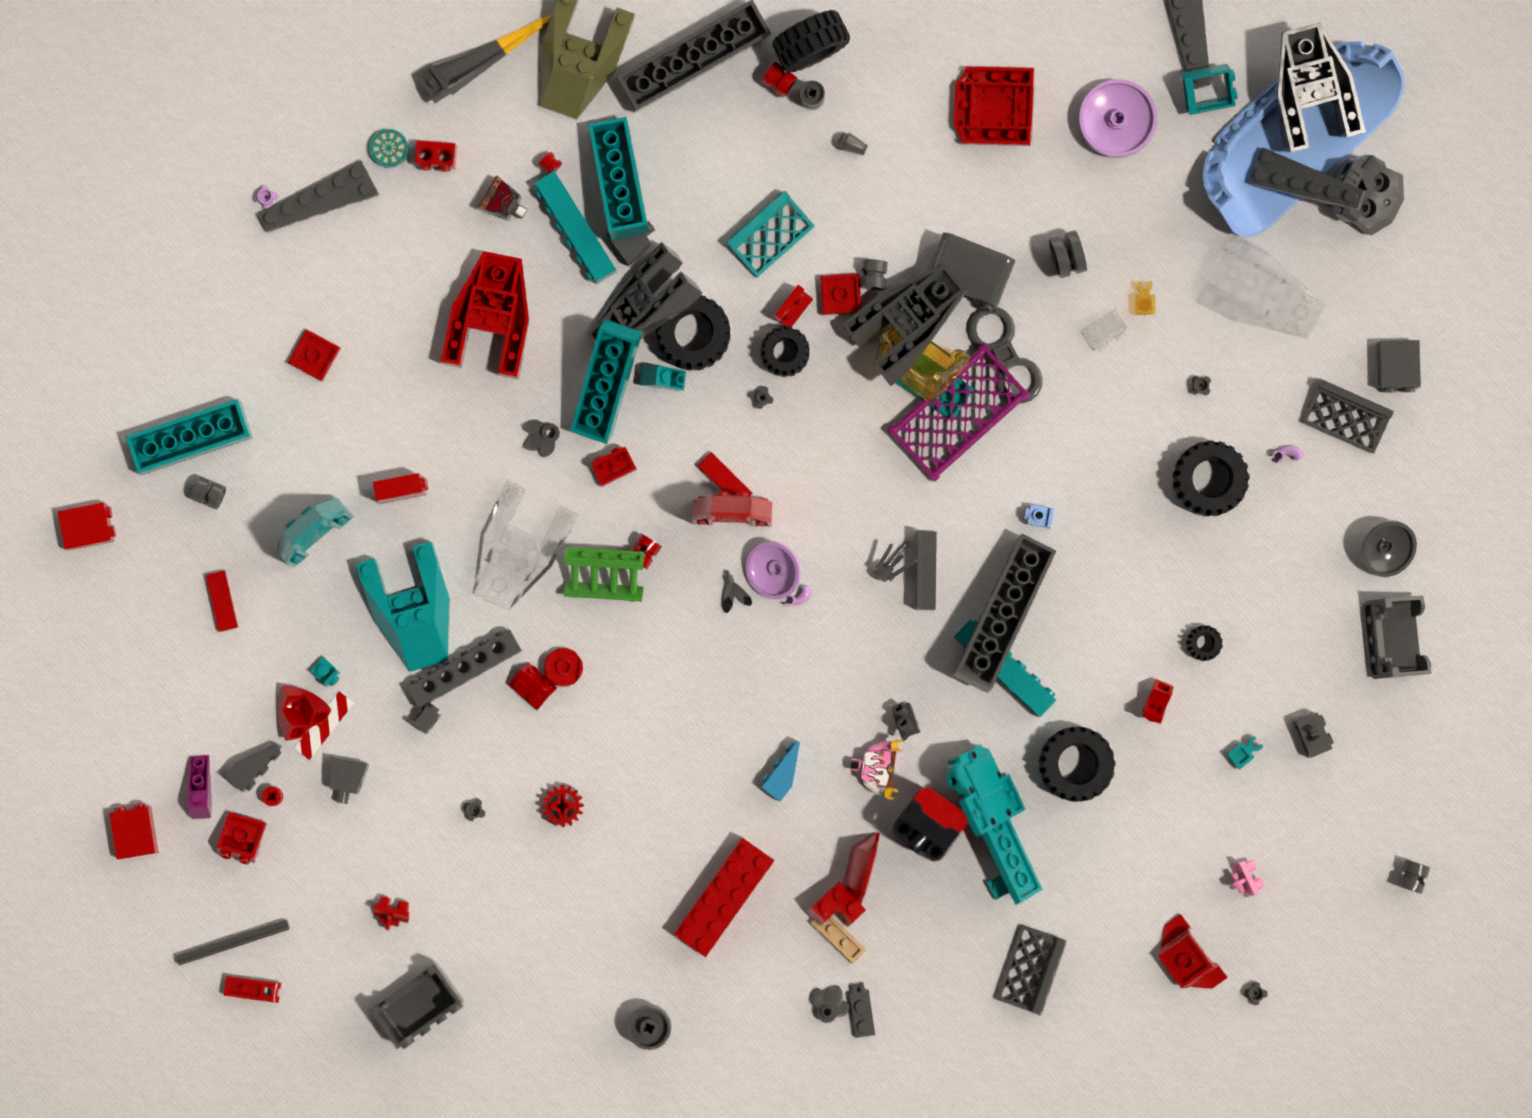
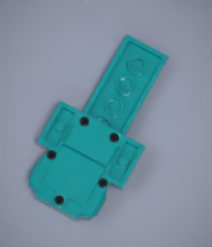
[946,745,1043,905]

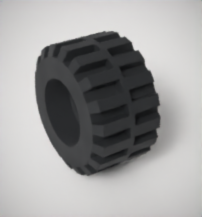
[761,326,810,377]

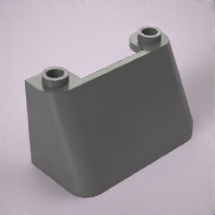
[928,232,1015,312]
[1363,596,1431,679]

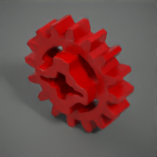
[541,785,584,827]

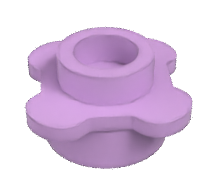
[254,186,278,209]

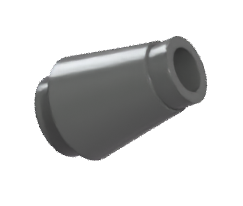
[837,132,868,155]

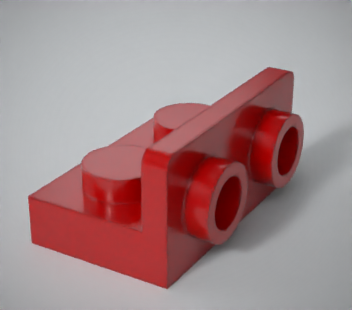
[774,285,813,327]

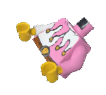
[850,740,904,801]

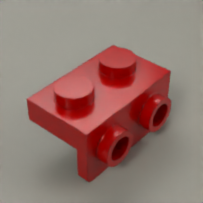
[591,446,637,487]
[508,663,557,710]

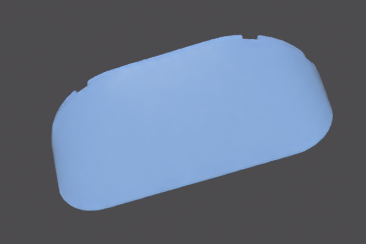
[1203,41,1405,237]

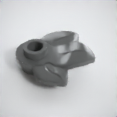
[524,420,560,457]
[812,986,851,1023]

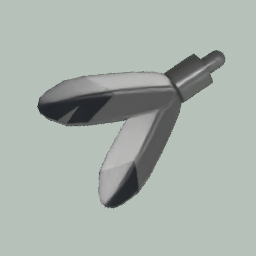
[723,570,752,613]

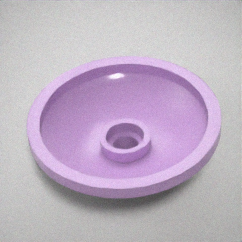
[746,541,801,599]

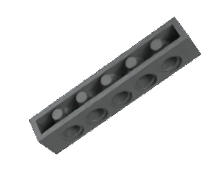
[407,629,522,708]

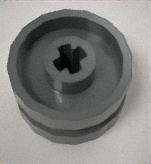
[1048,230,1087,279]
[627,1005,672,1050]

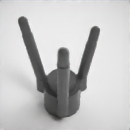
[874,540,917,582]

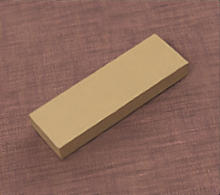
[810,916,866,964]

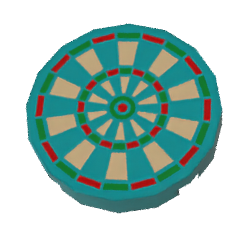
[370,129,409,168]

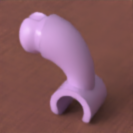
[1272,446,1303,463]
[784,586,812,607]

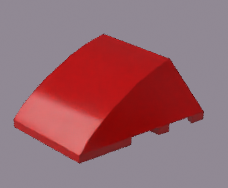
[842,832,880,904]

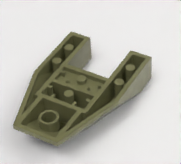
[540,0,635,120]

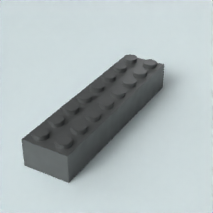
[617,0,772,112]
[952,533,1056,693]

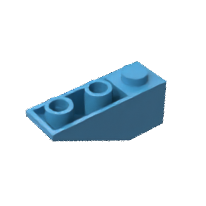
[761,741,800,801]

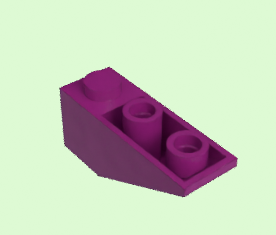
[188,755,212,819]

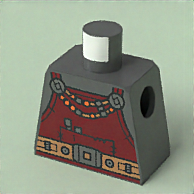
[478,175,527,221]

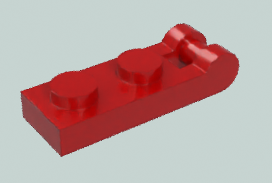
[223,976,282,1003]

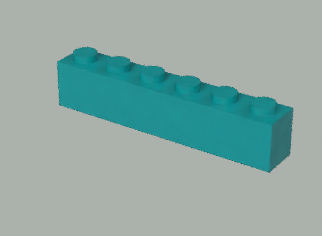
[534,171,617,284]
[954,619,1056,717]

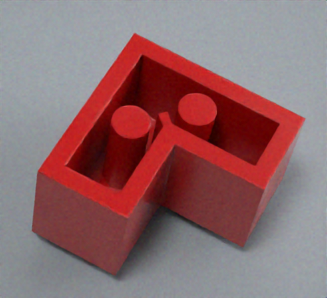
[807,882,866,927]

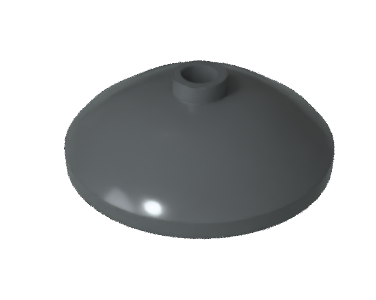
[1361,521,1417,577]

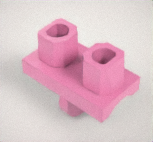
[1229,860,1264,897]

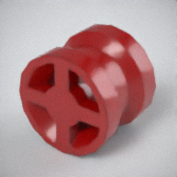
[538,152,562,175]
[262,787,284,806]

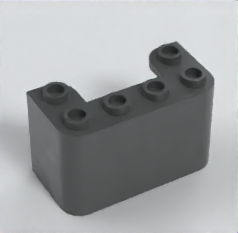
[370,963,464,1050]

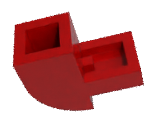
[1142,679,1174,724]

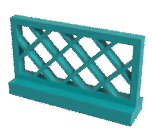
[725,191,815,278]

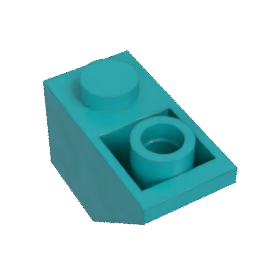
[640,366,686,391]

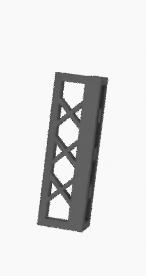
[916,530,937,610]

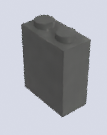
[1377,340,1421,393]

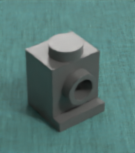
[410,703,441,734]

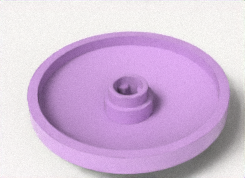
[1079,79,1157,158]

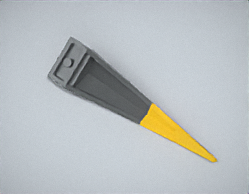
[415,13,552,104]

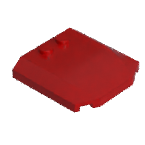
[954,66,1035,146]

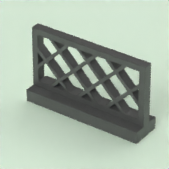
[1302,379,1394,454]
[996,925,1067,1015]

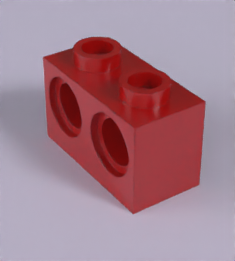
[415,140,457,172]

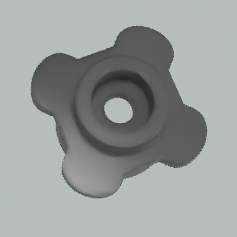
[1191,376,1211,396]
[751,386,773,409]
[463,799,486,821]
[1244,982,1268,1005]

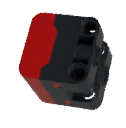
[892,787,968,861]

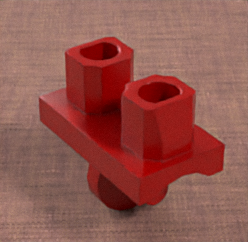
[373,896,410,931]

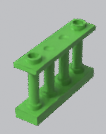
[564,547,645,602]

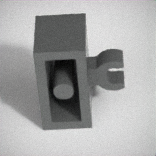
[1293,712,1334,758]

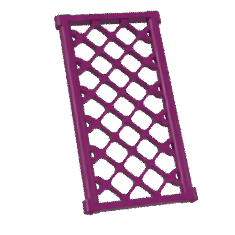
[887,343,1031,482]

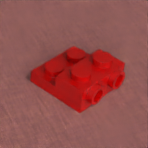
[216,812,267,865]

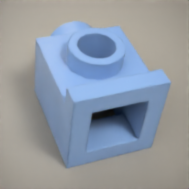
[1024,504,1054,529]

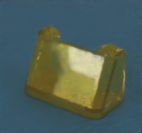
[876,327,970,402]

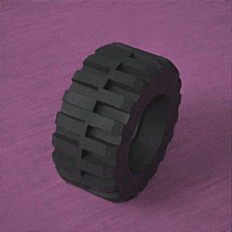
[772,10,850,73]
[656,295,731,371]
[1172,440,1250,517]
[1039,727,1116,802]

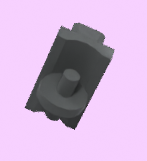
[892,702,921,741]

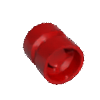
[761,61,798,98]
[630,533,662,570]

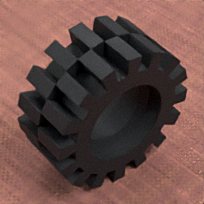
[1186,625,1223,661]

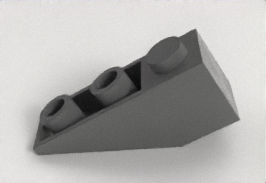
[224,745,282,792]

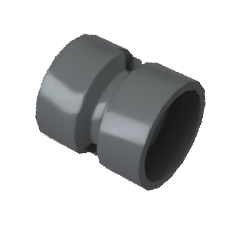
[800,80,825,110]
[860,259,888,290]
[191,476,226,510]
[1397,860,1430,894]

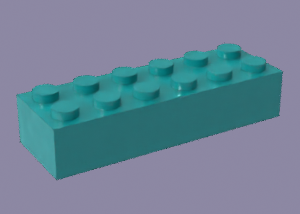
[588,117,650,240]
[570,319,642,444]
[126,399,253,475]

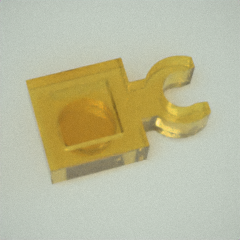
[1135,281,1156,315]

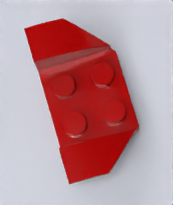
[1158,914,1228,989]

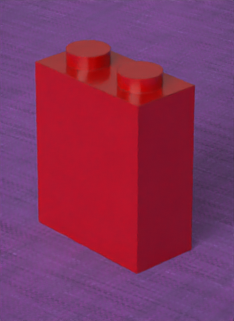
[373,473,429,504]
[57,502,116,551]
[109,803,159,860]

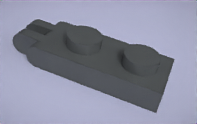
[849,982,875,1038]

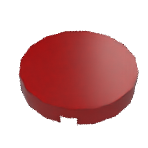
[544,648,583,687]

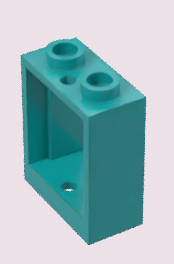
[1181,64,1238,115]

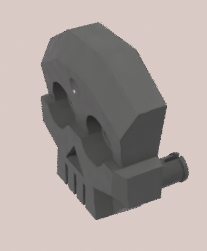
[1325,155,1404,235]

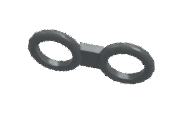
[969,307,1043,404]

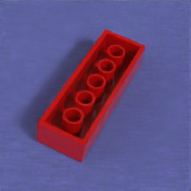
[674,838,775,957]

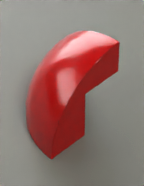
[278,685,331,741]

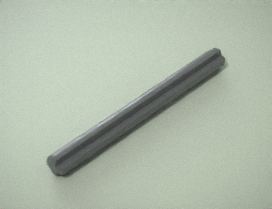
[176,920,290,965]

